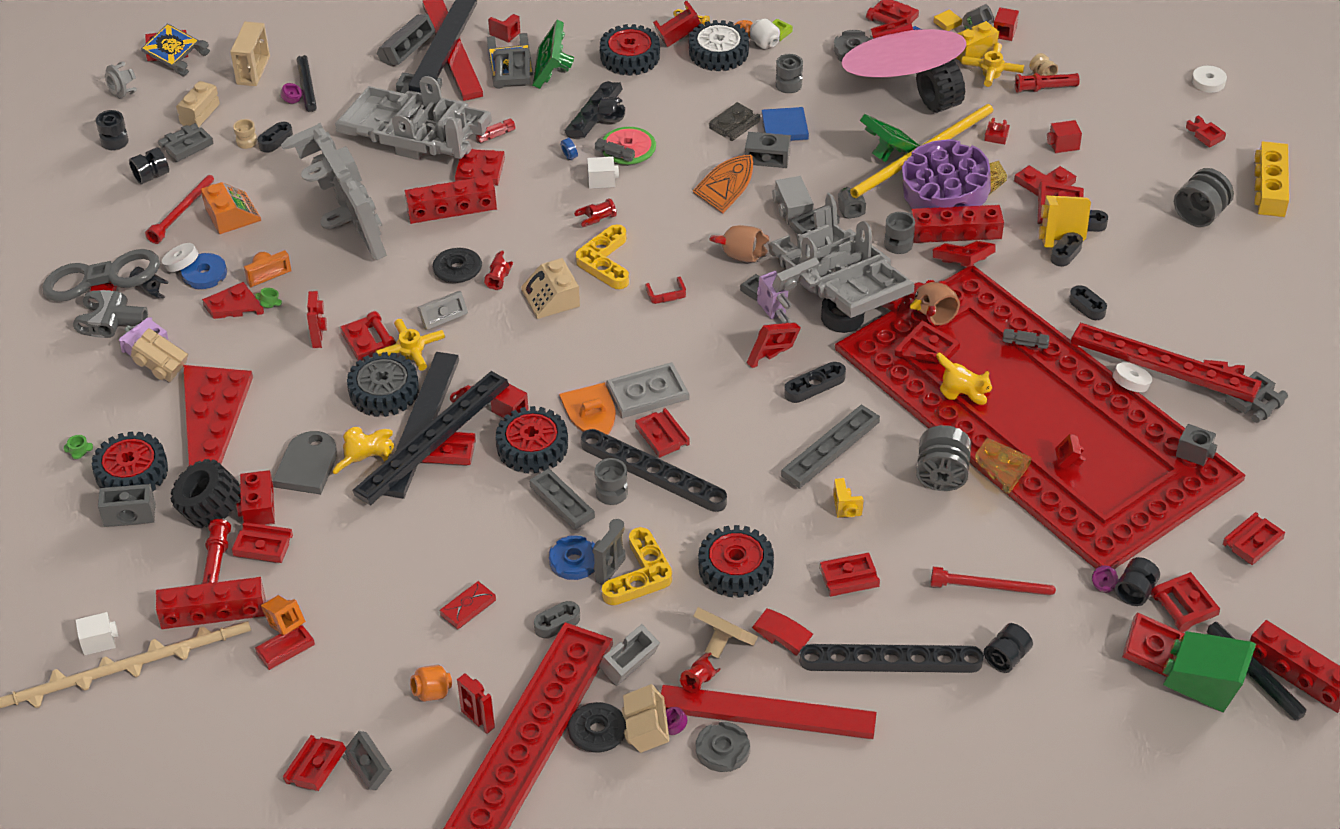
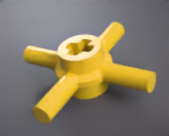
[961,43,1024,87]
[376,319,445,371]

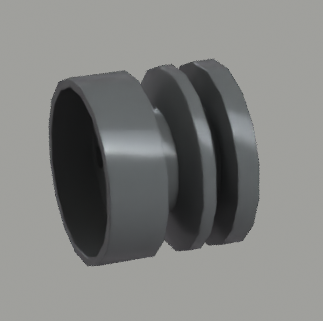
[1173,168,1234,227]
[916,425,971,491]

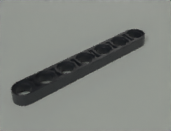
[581,429,727,512]
[799,644,984,673]

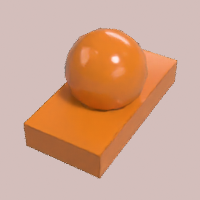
[244,250,291,288]

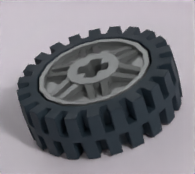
[347,352,419,417]

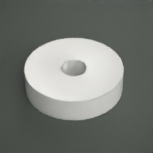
[1192,65,1227,93]
[162,243,198,272]
[1113,362,1152,392]

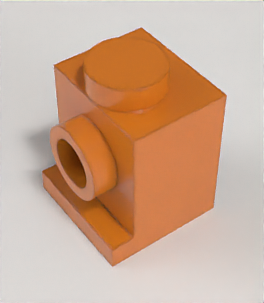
[261,595,306,635]

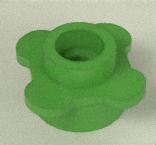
[255,288,282,308]
[64,435,93,459]

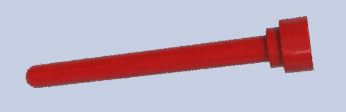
[145,175,214,244]
[931,566,1056,595]

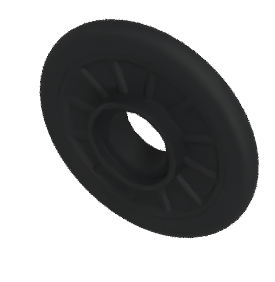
[432,247,482,283]
[568,702,627,753]

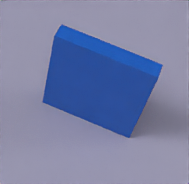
[761,107,809,141]

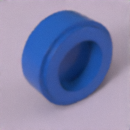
[560,138,578,160]

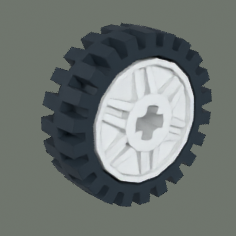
[689,20,749,71]

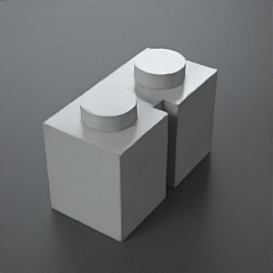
[772,176,814,225]
[599,624,660,686]

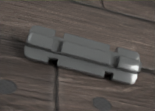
[595,138,635,162]
[1003,329,1050,349]

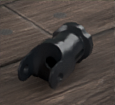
[129,266,169,298]

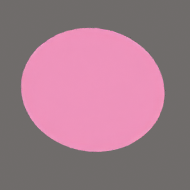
[842,29,966,77]

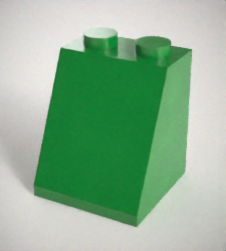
[1163,631,1256,713]

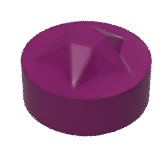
[280,83,302,104]
[1092,566,1119,593]
[666,707,688,735]

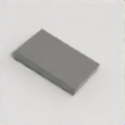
[606,362,689,418]

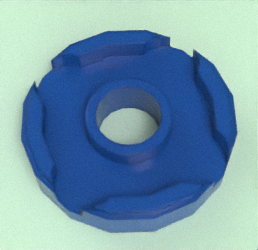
[181,253,227,289]
[549,536,595,580]

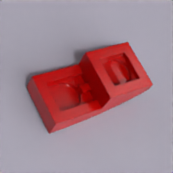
[752,608,813,656]

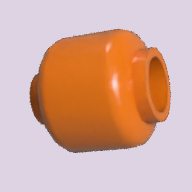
[410,665,452,702]

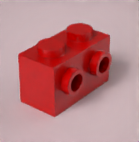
[237,470,275,525]

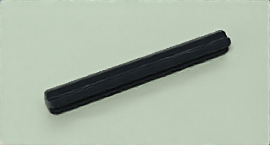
[1207,621,1307,721]

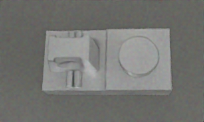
[772,257,821,293]
[417,291,468,330]

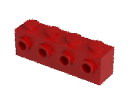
[404,176,497,224]
[911,205,1004,243]
[156,577,266,629]
[1250,620,1340,713]

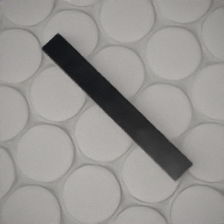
[409,0,477,93]
[384,351,459,499]
[352,371,509,506]

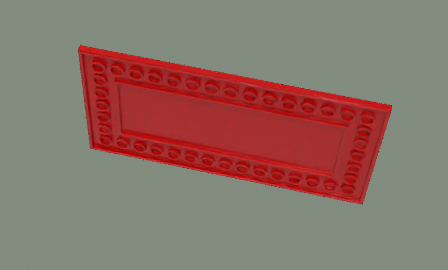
[835,265,1246,569]

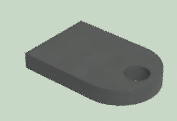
[273,431,337,495]

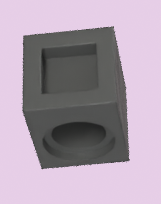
[1176,424,1218,466]

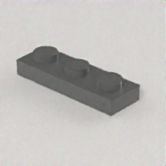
[529,468,595,530]

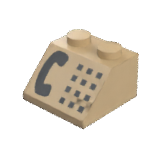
[521,258,580,319]

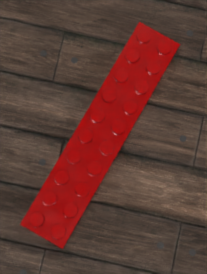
[443,622,613,829]

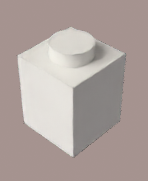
[587,157,619,189]
[76,612,119,656]

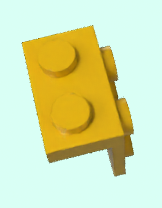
[1039,196,1091,248]

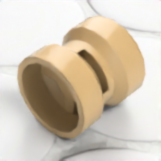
[1029,53,1058,76]
[233,119,258,149]

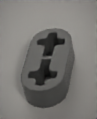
[534,601,580,638]

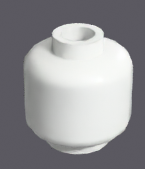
[750,19,780,49]

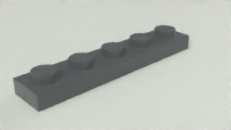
[781,404,880,489]

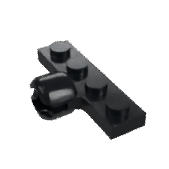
[565,81,625,138]

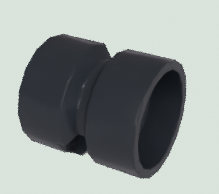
[95,110,129,151]
[129,147,169,184]
[1115,557,1160,607]
[983,623,1033,673]

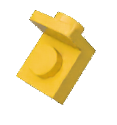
[833,478,864,518]

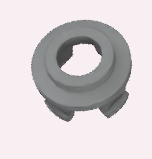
[105,62,137,98]

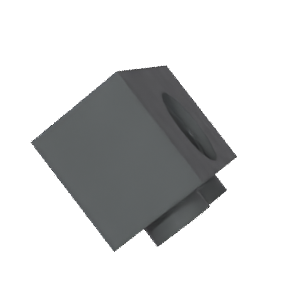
[745,132,791,168]
[98,484,156,527]

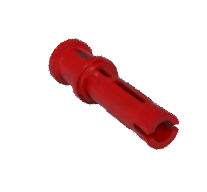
[1014,73,1080,93]
[201,519,231,584]

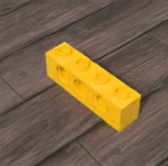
[1254,141,1289,217]

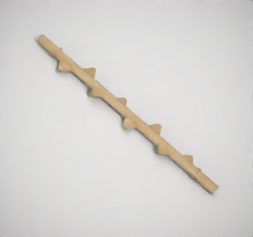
[0,621,251,708]

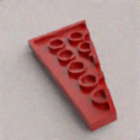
[183,365,253,466]

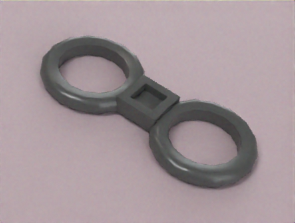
[42,249,160,302]

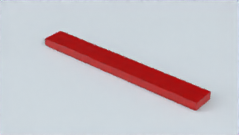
[422,0,483,101]
[1071,322,1262,403]
[661,685,877,739]

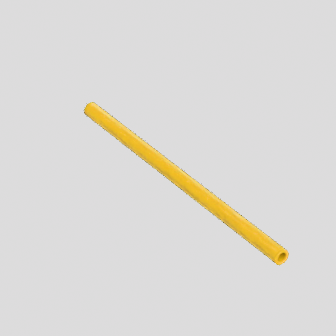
[850,104,993,198]

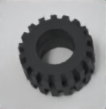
[916,59,966,113]
[170,459,241,528]

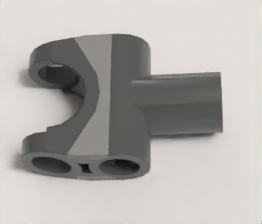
[73,290,148,338]

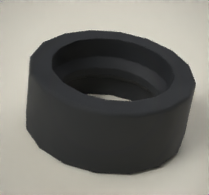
[821,298,865,333]

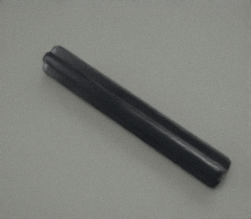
[297,55,317,112]

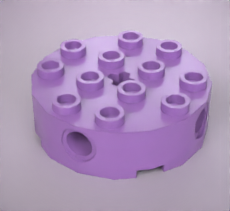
[902,139,991,209]

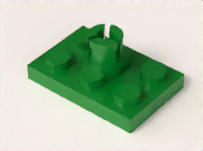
[533,19,574,89]
[860,114,920,162]

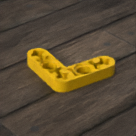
[576,224,629,289]
[602,527,672,605]

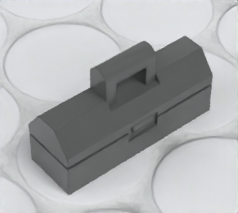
[377,14,436,65]

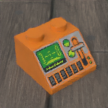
[201,182,261,234]

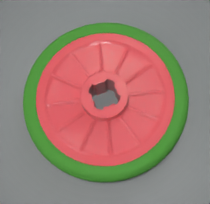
[603,127,656,164]

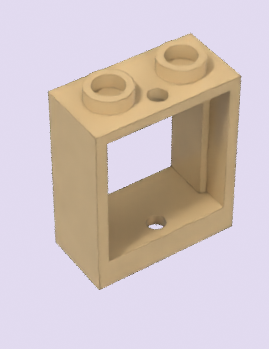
[230,21,270,86]

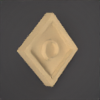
[693,607,758,659]

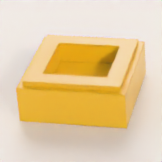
[933,9,962,31]

